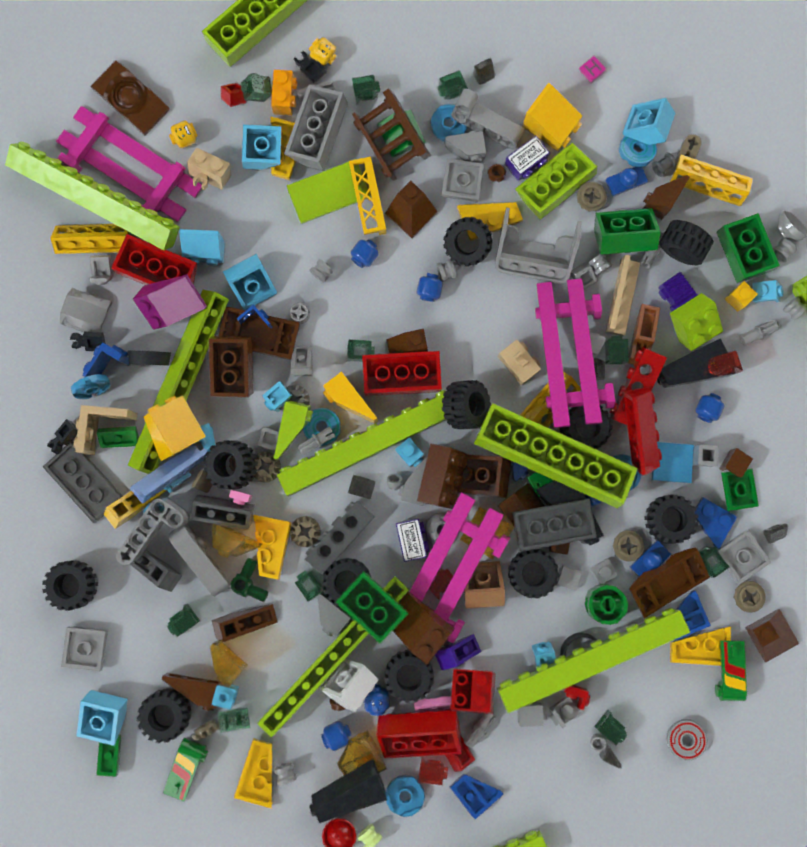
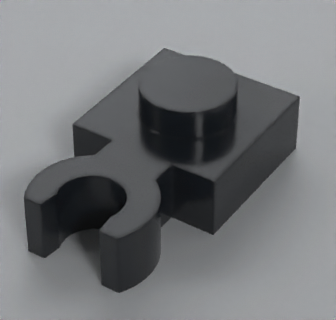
[294,51,327,83]
[70,331,106,352]
[47,419,78,455]

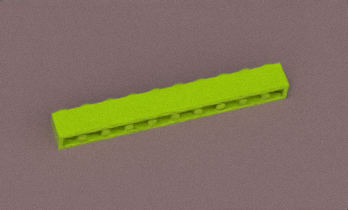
[5,141,180,250]
[128,289,229,474]
[277,390,447,496]
[257,576,409,738]
[497,608,690,713]

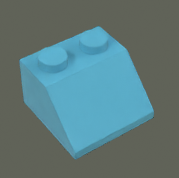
[623,98,676,145]
[242,124,281,170]
[179,229,225,266]
[223,254,277,310]
[77,690,128,746]

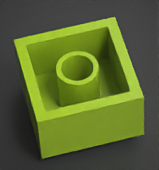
[670,293,723,351]

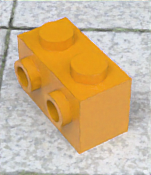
[271,69,297,115]

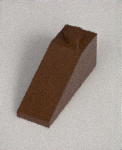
[211,604,278,642]
[162,673,224,711]

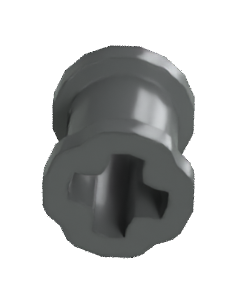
[652,152,677,177]

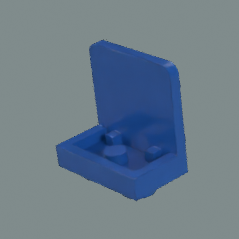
[82,342,130,377]

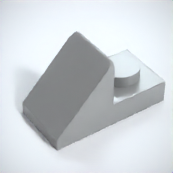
[291,346,313,376]

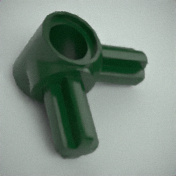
[230,558,268,602]

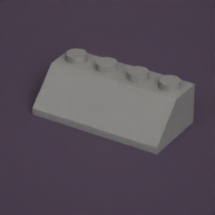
[284,84,348,171]

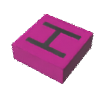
[579,56,606,83]

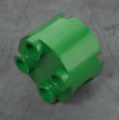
[585,584,628,625]

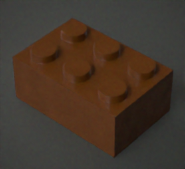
[209,336,253,397]
[417,444,467,509]

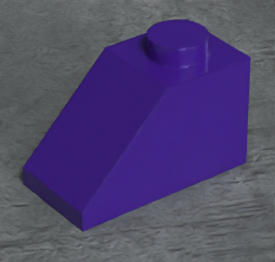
[435,634,481,671]

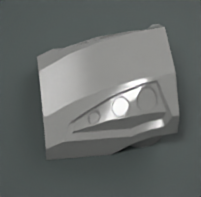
[60,288,112,332]

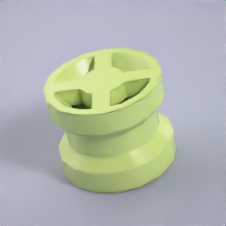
[357,824,382,847]

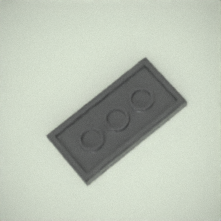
[43,441,123,523]
[512,499,597,552]

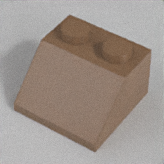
[464,561,505,609]

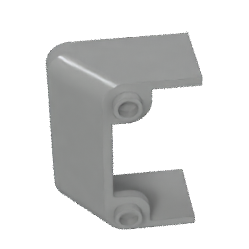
[495,207,581,284]

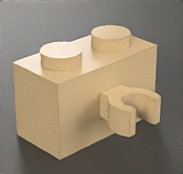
[187,147,231,190]
[497,340,541,385]

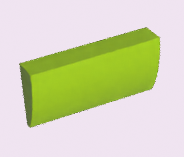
[515,143,597,220]
[286,159,370,224]

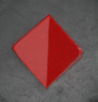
[221,82,247,107]

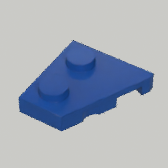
[694,497,737,549]
[674,590,711,641]
[449,774,503,820]

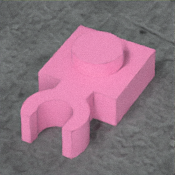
[229,490,253,505]

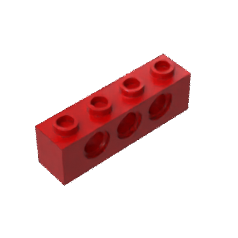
[609,347,667,425]

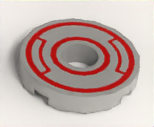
[666,719,707,761]

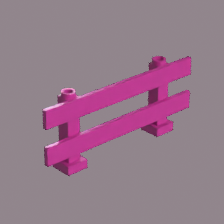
[56,106,202,222]
[535,278,615,428]
[401,492,510,644]

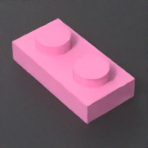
[414,696,453,713]

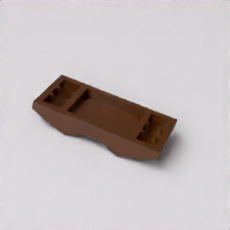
[90,60,170,136]
[218,306,300,360]
[629,547,710,618]

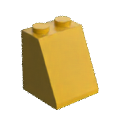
[522,82,582,152]
[144,395,206,461]

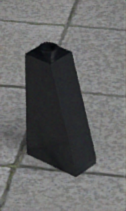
[657,338,738,388]
[536,480,604,546]
[309,759,387,823]

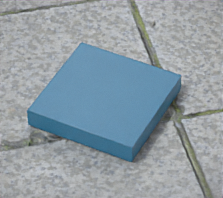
[652,442,694,483]

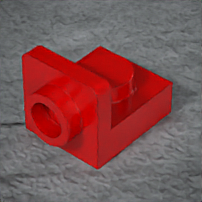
[562,685,591,711]

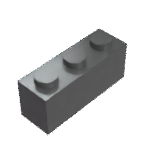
[190,495,255,530]

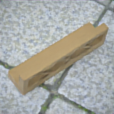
[605,255,641,336]

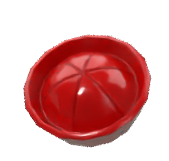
[322,818,357,847]

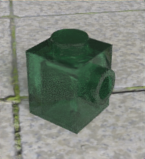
[241,73,272,102]
[605,336,628,365]

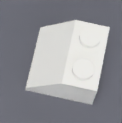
[320,659,379,712]

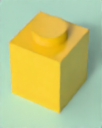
[725,281,758,312]

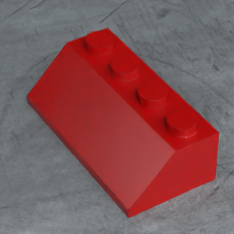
[111,234,198,285]
[362,351,442,397]
[623,387,662,475]
[376,710,462,758]

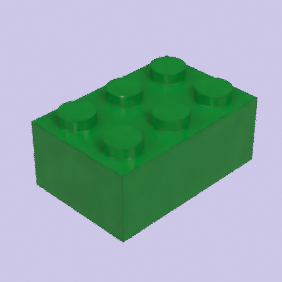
[594,208,661,255]
[716,213,780,284]
[336,571,408,644]

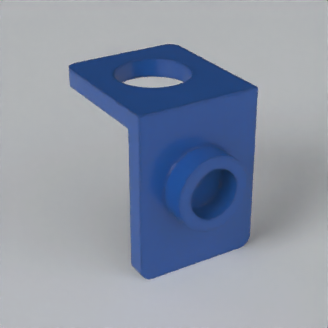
[237,304,272,329]

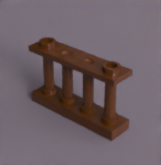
[352,88,431,180]

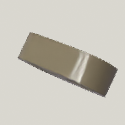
[676,134,702,163]

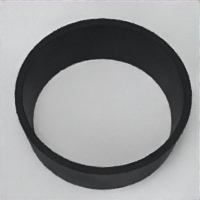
[128,350,171,366]
[560,633,597,657]

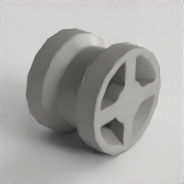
[773,239,796,263]
[588,254,612,275]
[309,259,333,283]
[437,259,457,282]
[783,296,807,320]
[289,303,310,324]
[274,762,297,786]

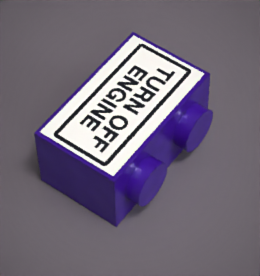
[505,136,550,181]
[396,519,430,562]

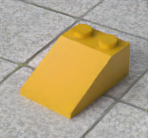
[323,372,378,424]

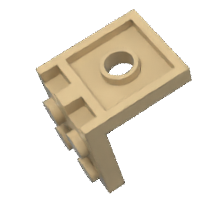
[74,405,138,455]

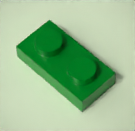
[96,426,139,448]
[96,735,121,777]

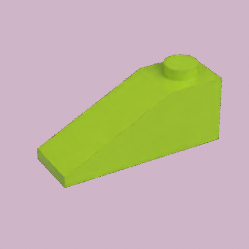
[274,401,313,459]

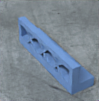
[130,444,207,504]

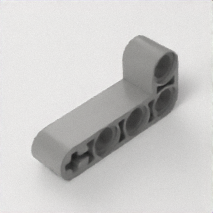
[451,89,524,148]
[117,498,189,565]
[169,523,231,597]

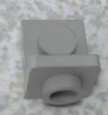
[549,696,580,728]

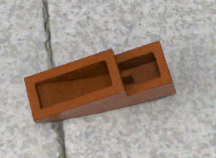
[627,304,660,368]

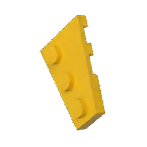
[270,116,296,181]
[457,202,523,241]
[253,515,292,580]
[670,626,731,666]
[234,738,272,809]

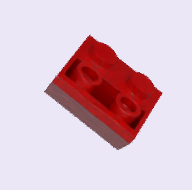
[450,669,496,714]

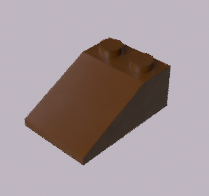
[458,454,511,498]
[393,591,455,664]

